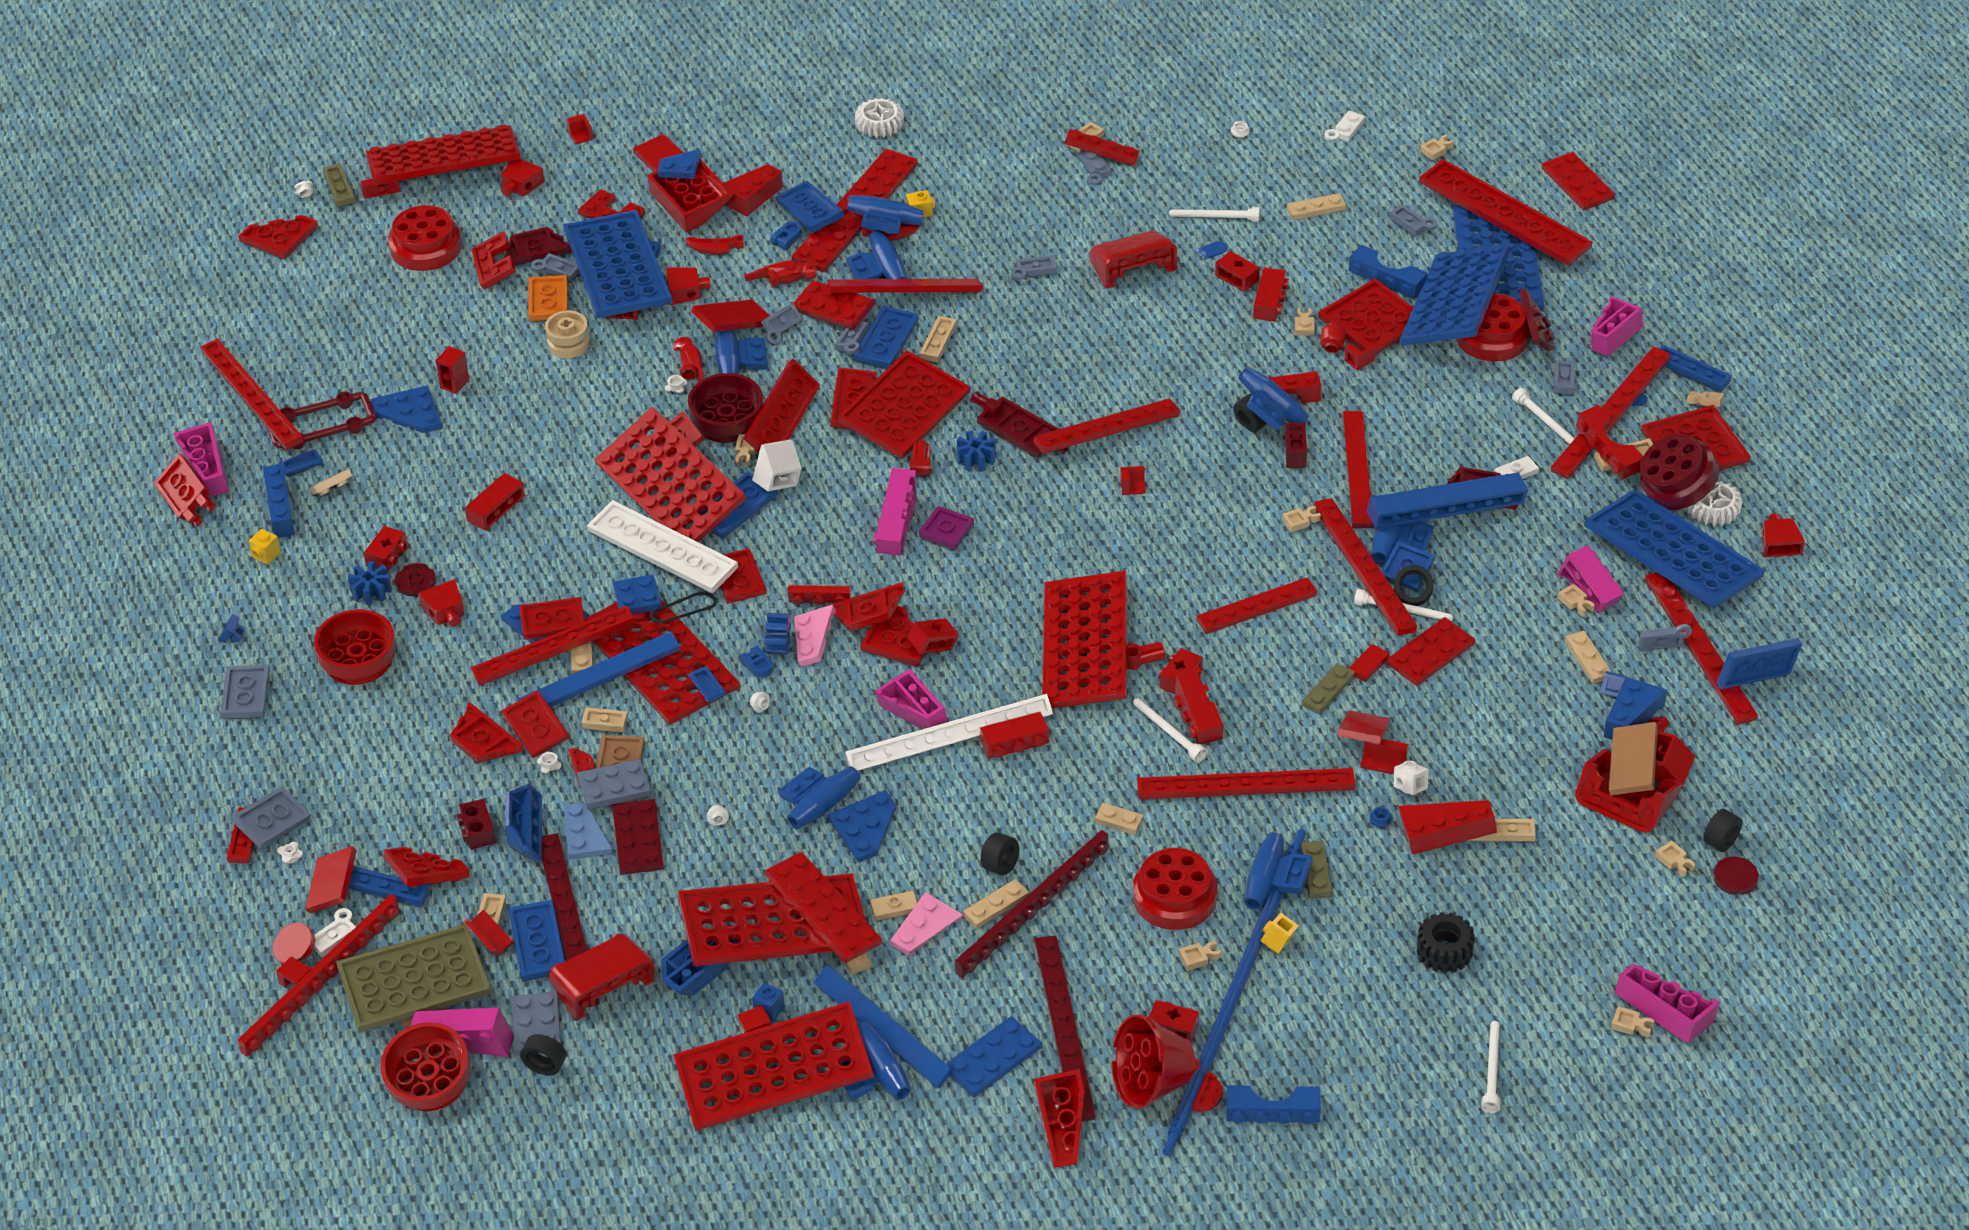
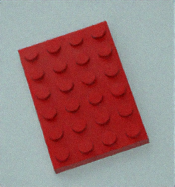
[838,350,971,459]

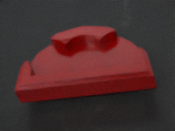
[568,748,595,787]
[1192,1071,1223,1112]

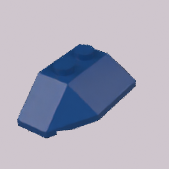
[505,783,542,863]
[661,939,739,996]

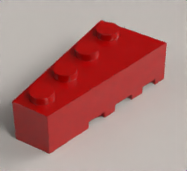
[1398,800,1497,854]

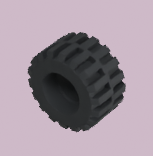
[1417,912,1475,973]

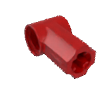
[910,440,931,476]
[1127,642,1165,670]

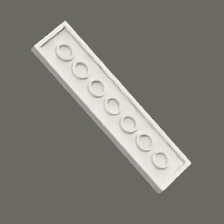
[587,500,738,594]

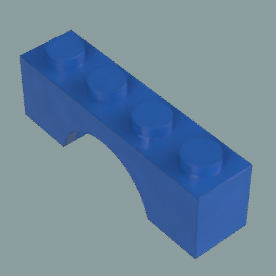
[1349,245,1428,299]
[263,463,295,538]
[1226,1085,1321,1124]

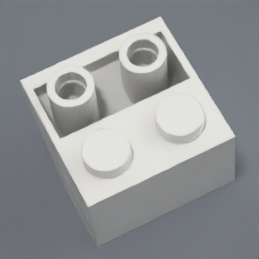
[752,440,802,491]

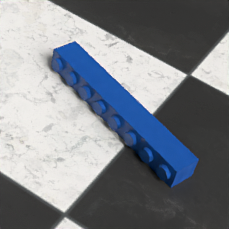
[1367,472,1528,529]

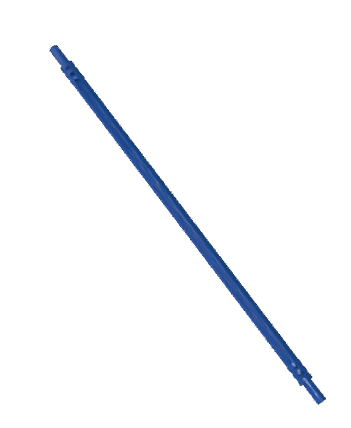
[1162,829,1306,1156]

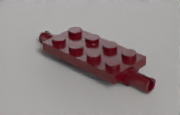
[970,391,1069,458]

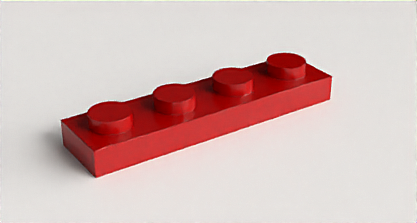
[1064,129,1140,166]

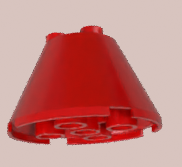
[1111,1015,1199,1108]

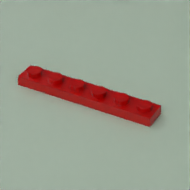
[1196,577,1317,634]

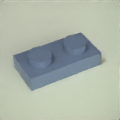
[1553,360,1575,394]

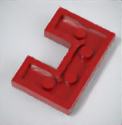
[578,189,646,228]
[471,231,516,290]

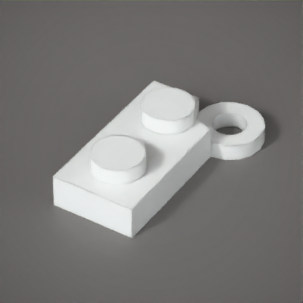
[1324,111,1365,142]
[313,908,356,958]

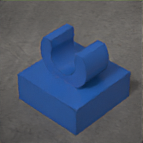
[218,614,245,643]
[1600,671,1627,697]

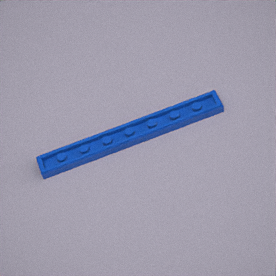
[517,631,681,707]
[814,965,953,1088]

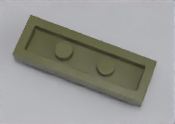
[323,163,355,207]
[1302,663,1355,715]
[1301,841,1332,899]

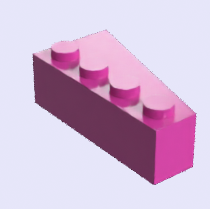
[173,422,230,497]
[873,468,917,556]
[1615,964,1720,1044]
[411,1008,514,1057]

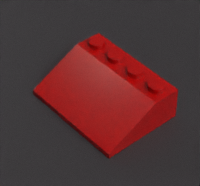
[647,159,733,233]

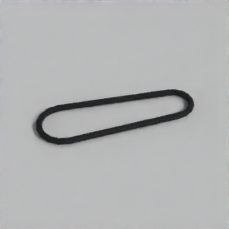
[650,592,716,623]

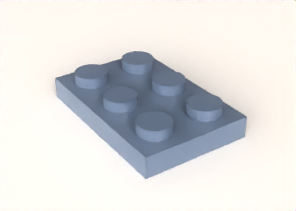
[221,665,270,719]
[577,759,651,810]
[232,786,311,849]
[512,991,561,1055]

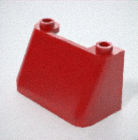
[1089,230,1177,289]
[1575,749,1682,833]
[549,934,655,1021]

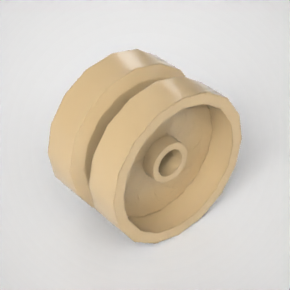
[545,310,590,358]

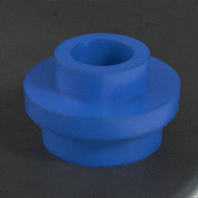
[1370,807,1392,827]

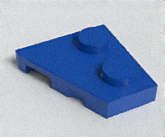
[657,149,701,179]

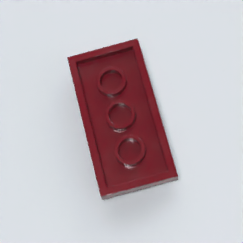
[612,799,664,875]

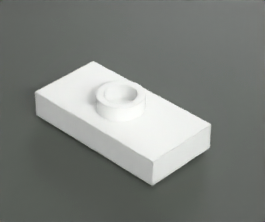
[1494,456,1539,479]

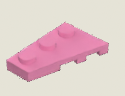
[794,605,836,667]
[890,892,963,955]

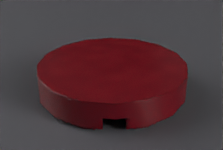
[394,563,436,597]
[1714,856,1759,895]

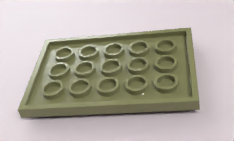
[336,924,491,1033]

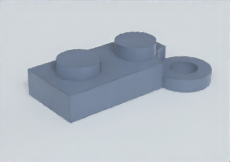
[1079,151,1111,185]
[1389,204,1437,236]
[531,253,580,282]
[1011,255,1057,280]
[761,303,803,345]
[835,321,870,354]
[1639,624,1692,651]

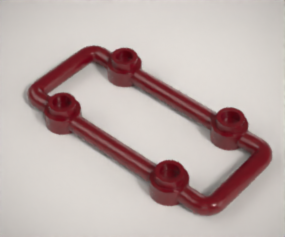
[266,391,376,450]

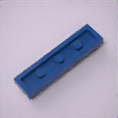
[1659,345,1732,392]
[348,866,430,907]

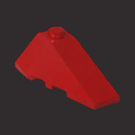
[1034,1069,1084,1168]

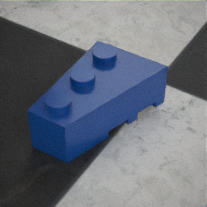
[1604,677,1667,740]

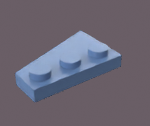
[564,802,613,859]

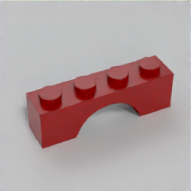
[1576,405,1643,480]

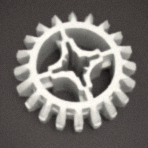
[855,97,904,139]
[1687,480,1742,527]

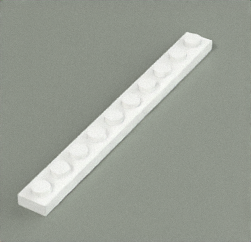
[845,694,1053,771]

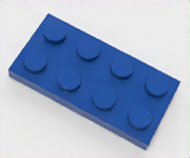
[775,180,844,233]
[854,306,919,368]
[700,472,778,539]
[1717,638,1803,689]
[508,900,565,981]
[946,1016,1042,1098]

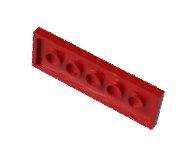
[743,358,820,453]
[765,851,882,964]

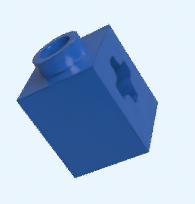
[752,982,785,1023]

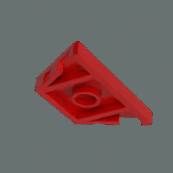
[827,582,906,631]
[450,702,524,763]

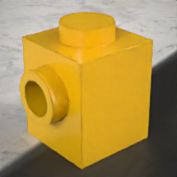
[906,190,935,217]
[249,529,281,565]
[1261,913,1299,954]

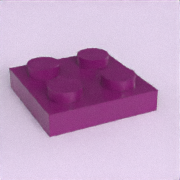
[919,506,974,550]

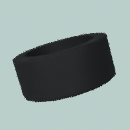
[1394,565,1433,606]
[520,1034,567,1076]

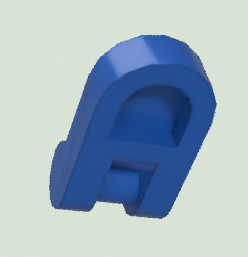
[770,221,802,250]
[739,646,773,677]

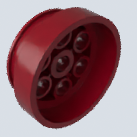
[688,373,763,443]
[1640,434,1719,510]

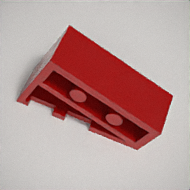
[723,164,783,217]
[1173,666,1223,745]

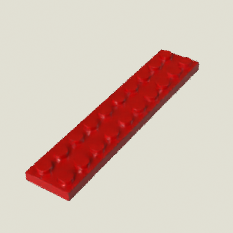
[791,148,918,273]
[1419,159,1593,266]

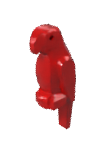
[744,260,817,288]
[673,337,704,381]

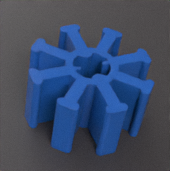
[956,430,996,471]
[348,562,392,605]
[765,613,791,654]

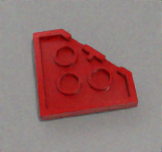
[238,215,318,259]
[860,606,926,667]
[383,847,470,887]

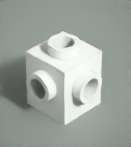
[1394,761,1429,795]

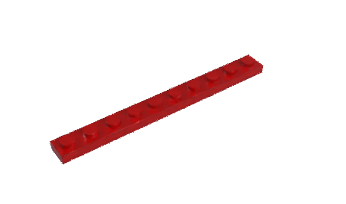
[200,338,304,450]
[1551,346,1671,479]
[1313,498,1417,636]
[1645,572,1758,725]
[1137,768,1355,800]
[237,894,400,1057]

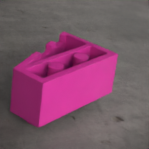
[1591,296,1643,357]
[1557,545,1624,613]
[875,669,948,729]

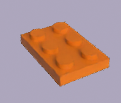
[528,275,568,321]

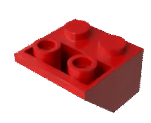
[1654,730,1695,789]

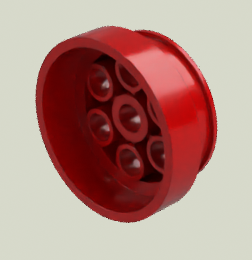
[388,205,462,271]
[1456,293,1530,361]
[314,609,396,685]
[1133,848,1217,930]
[380,1022,471,1111]

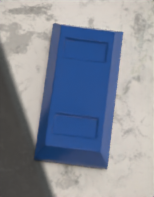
[278,449,323,477]
[688,666,726,703]

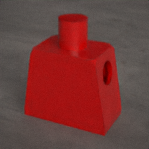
[501,159,545,197]
[666,267,711,305]
[1762,513,1805,558]
[418,579,465,627]

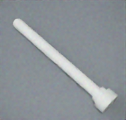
[1169,207,1259,222]
[1512,388,1575,444]
[1354,588,1453,621]
[1133,698,1208,763]
[1481,1021,1500,1113]

